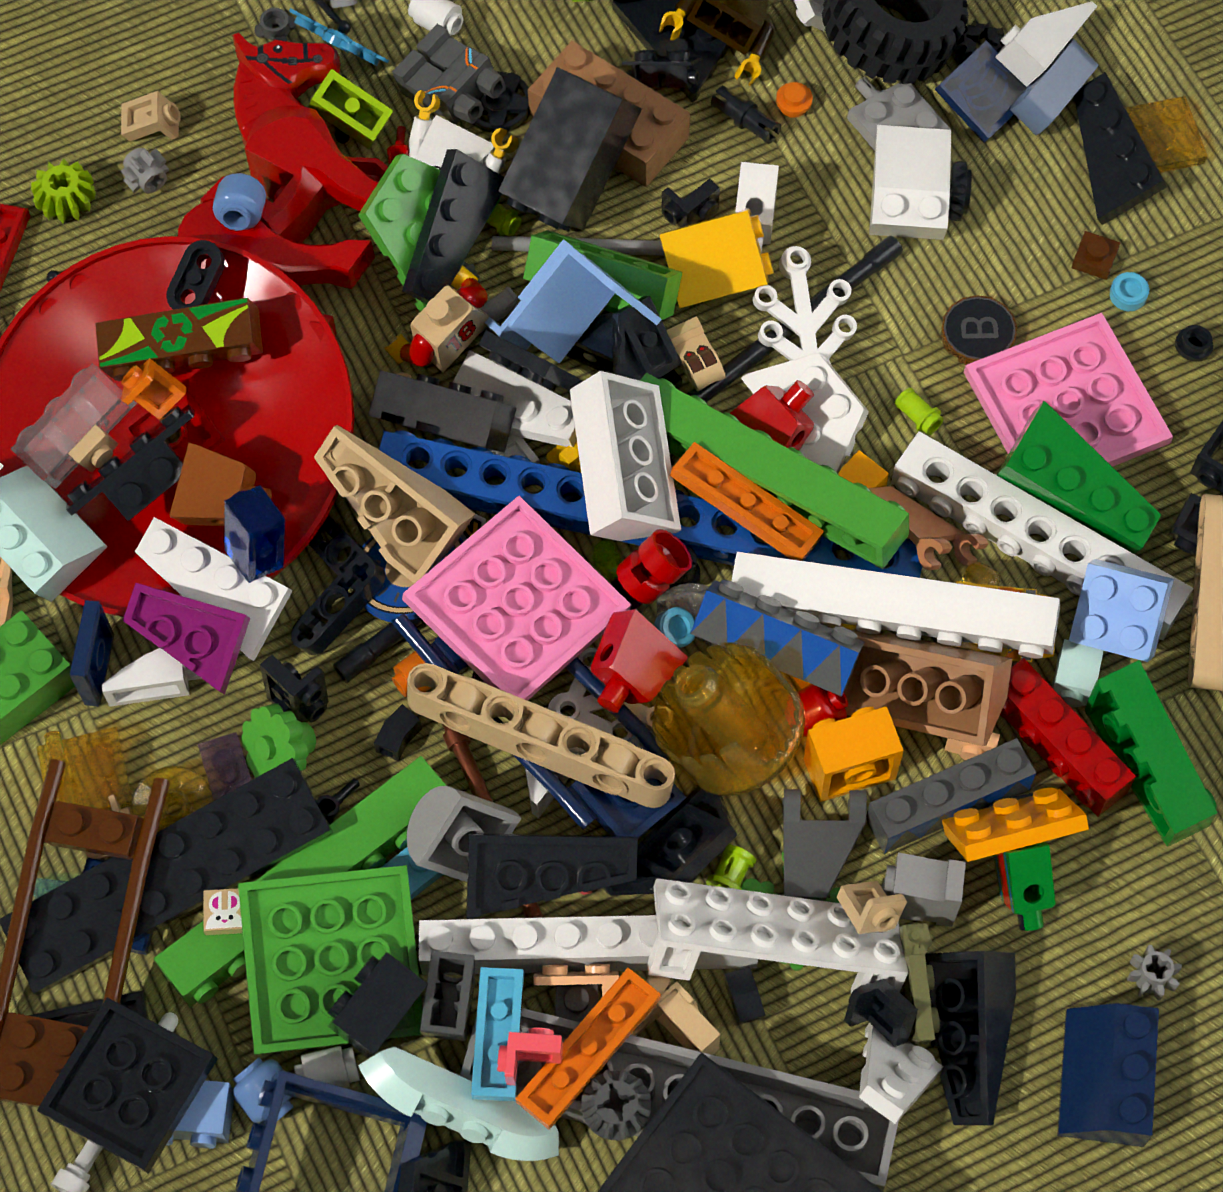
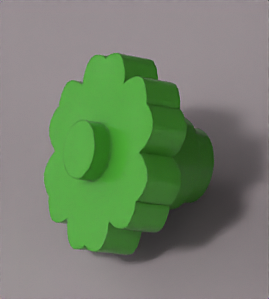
[241,703,316,778]

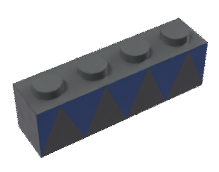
[690,580,865,696]
[866,738,1036,854]

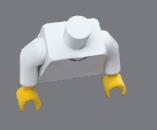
[409,90,519,174]

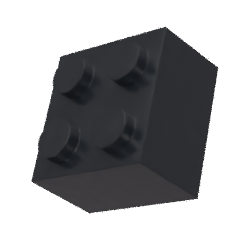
[328,952,428,1058]

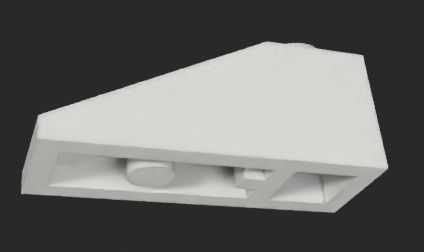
[996,1,1097,87]

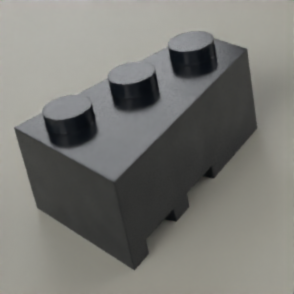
[368,370,517,453]

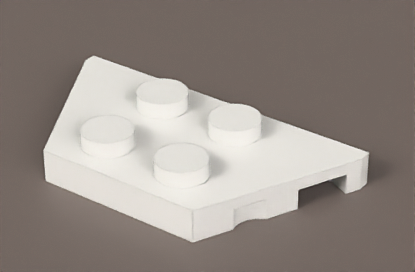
[741,353,869,474]

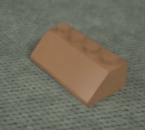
[844,629,1012,746]

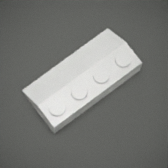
[570,371,681,541]

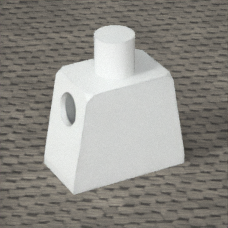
[736,162,779,253]

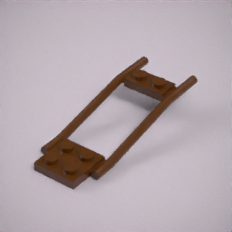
[0,759,170,1108]

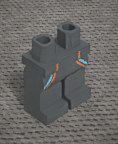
[392,23,506,125]

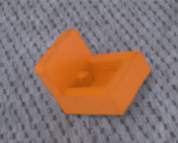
[121,358,186,420]

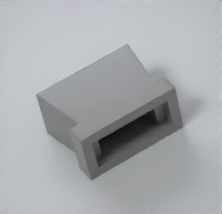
[882,852,966,927]

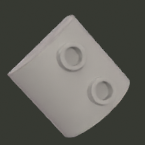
[407,786,521,882]

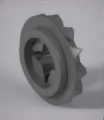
[581,1070,651,1141]

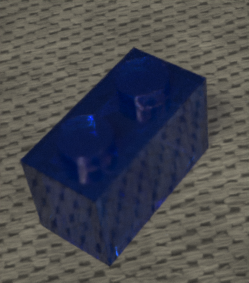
[224,485,285,583]

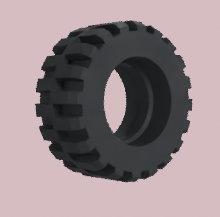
[822,0,969,84]

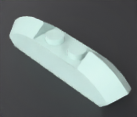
[358,1046,559,1161]

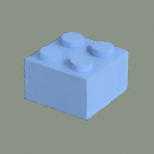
[1069,559,1174,662]

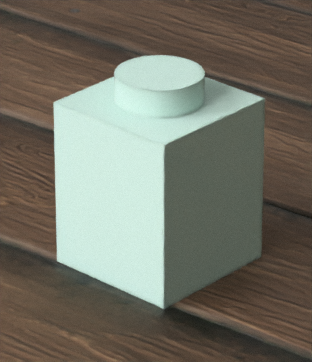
[1052,639,1104,707]

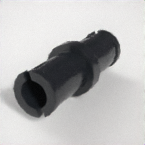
[711,86,781,144]

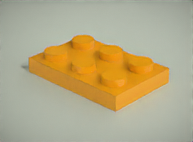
[942,787,1089,862]

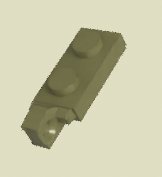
[899,923,940,1045]

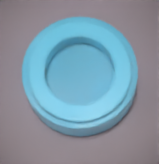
[1109,272,1149,311]
[654,607,695,648]

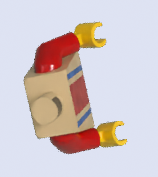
[384,265,489,372]

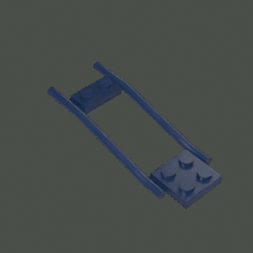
[392,614,686,838]

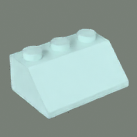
[0,464,108,602]

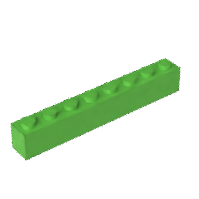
[640,373,909,569]
[154,756,447,1008]

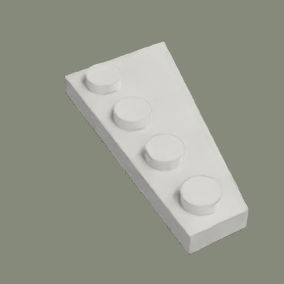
[453,350,577,447]
[135,517,292,661]

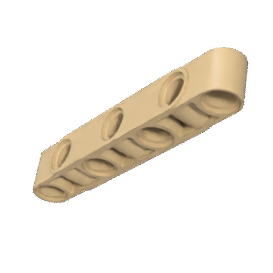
[407,663,675,808]

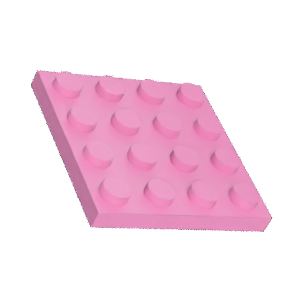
[964,313,1173,467]
[402,496,631,701]

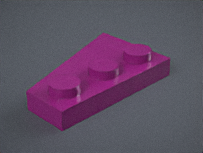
[123,583,251,695]

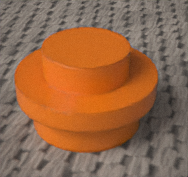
[776,82,813,118]

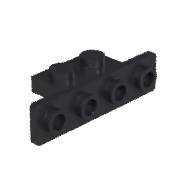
[66,404,195,521]

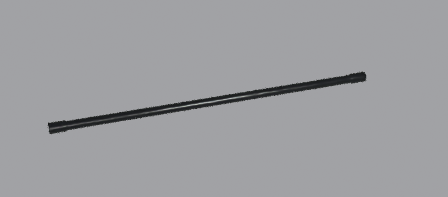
[333,235,903,683]

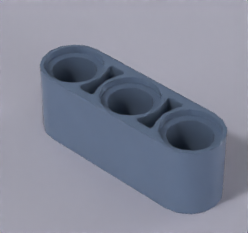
[1010,38,1099,136]

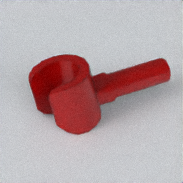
[387,126,409,165]

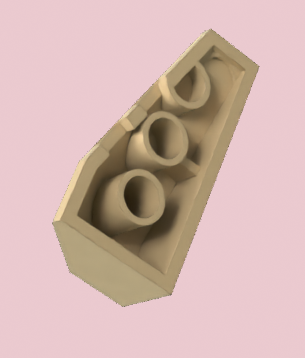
[314,425,476,584]

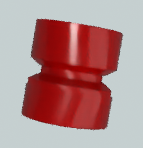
[616,529,692,604]

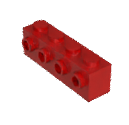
[1000,658,1136,817]

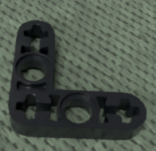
[291,515,385,655]

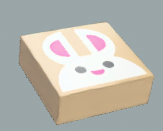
[203,889,242,935]

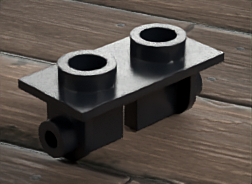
[622,50,703,88]

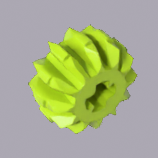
[31,158,96,224]

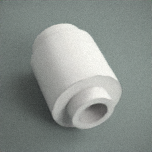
[408,0,464,36]
[294,1046,360,1088]

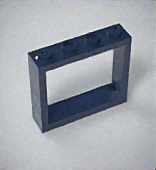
[235,1070,427,1192]

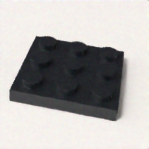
[37,997,218,1174]

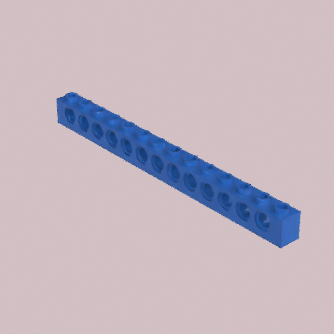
[379,430,922,578]

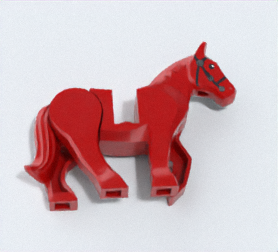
[178,32,388,336]

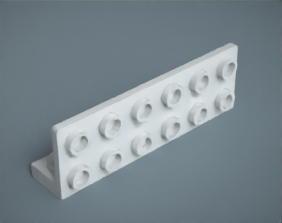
[647,879,908,994]

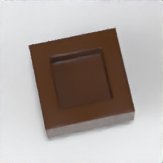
[1071,231,1121,280]

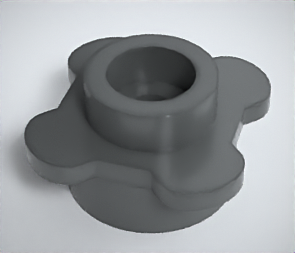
[254,8,297,41]

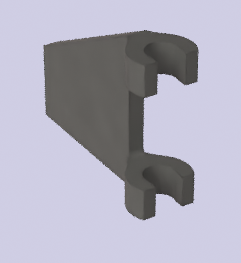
[782,789,867,901]

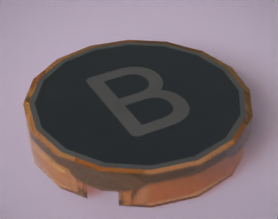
[940,295,1018,365]

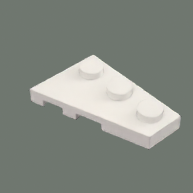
[859,1023,943,1124]

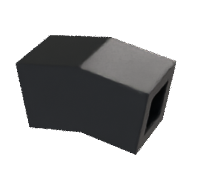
[374,704,422,761]
[725,967,766,1025]

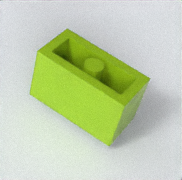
[308,69,393,150]

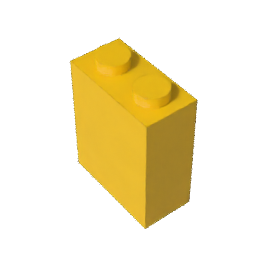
[659,208,774,308]

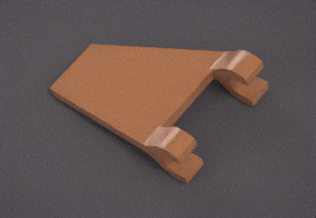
[868,486,989,571]

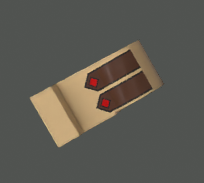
[666,316,726,391]

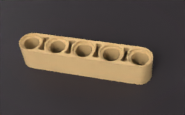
[1188,494,1223,691]

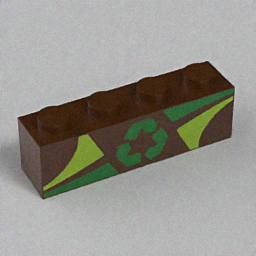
[95,297,263,381]

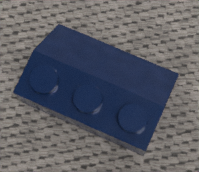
[1057,1003,1159,1147]

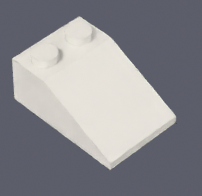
[869,125,951,240]

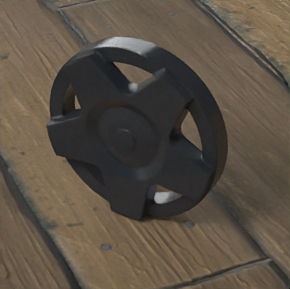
[473,72,530,133]

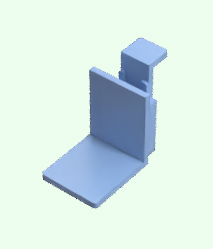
[485,239,662,363]

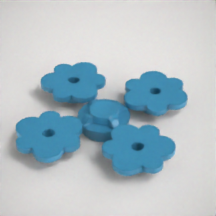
[289,8,390,66]

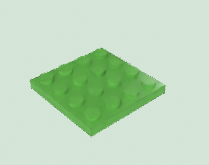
[238,865,423,1055]

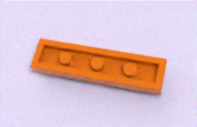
[670,442,824,561]
[515,968,661,1130]

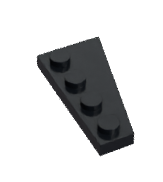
[1074,72,1168,225]
[402,149,504,304]
[466,833,638,919]

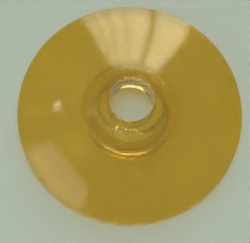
[131,766,214,832]

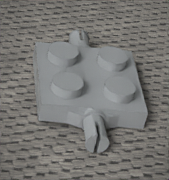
[847,76,951,150]

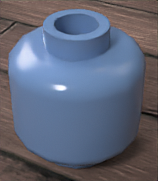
[212,173,266,231]
[232,1057,294,1123]

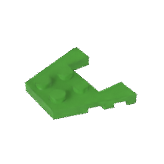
[358,154,501,312]

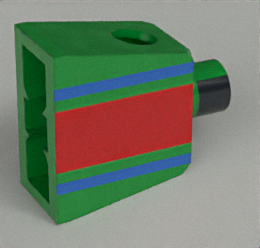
[993,841,1056,931]

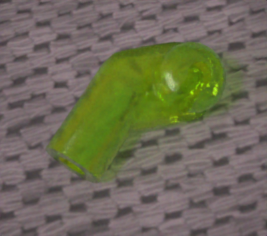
[592,541,623,580]

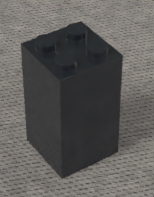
[498,67,642,232]

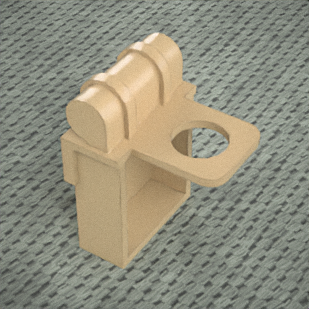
[631,976,721,1055]

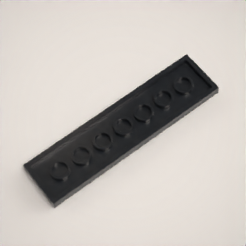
[0,758,333,995]

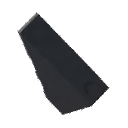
[925,951,1016,1126]

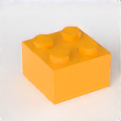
[803,706,904,802]

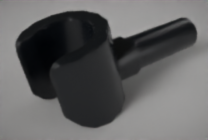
[317,778,360,825]

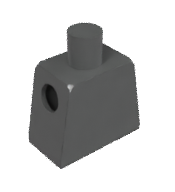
[420,950,475,1042]

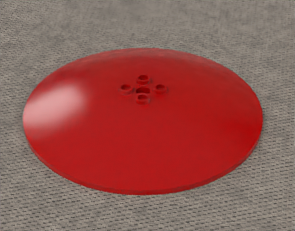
[0,236,354,617]

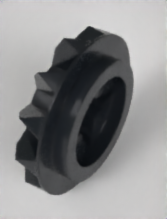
[953,19,1005,64]
[948,161,972,221]

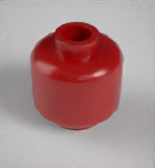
[786,684,848,738]

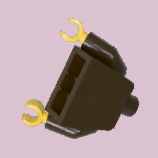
[659,0,775,86]

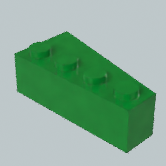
[996,401,1161,554]

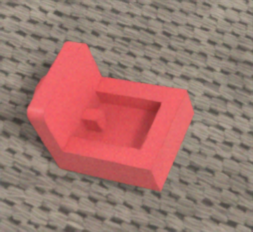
[497,1027,563,1086]

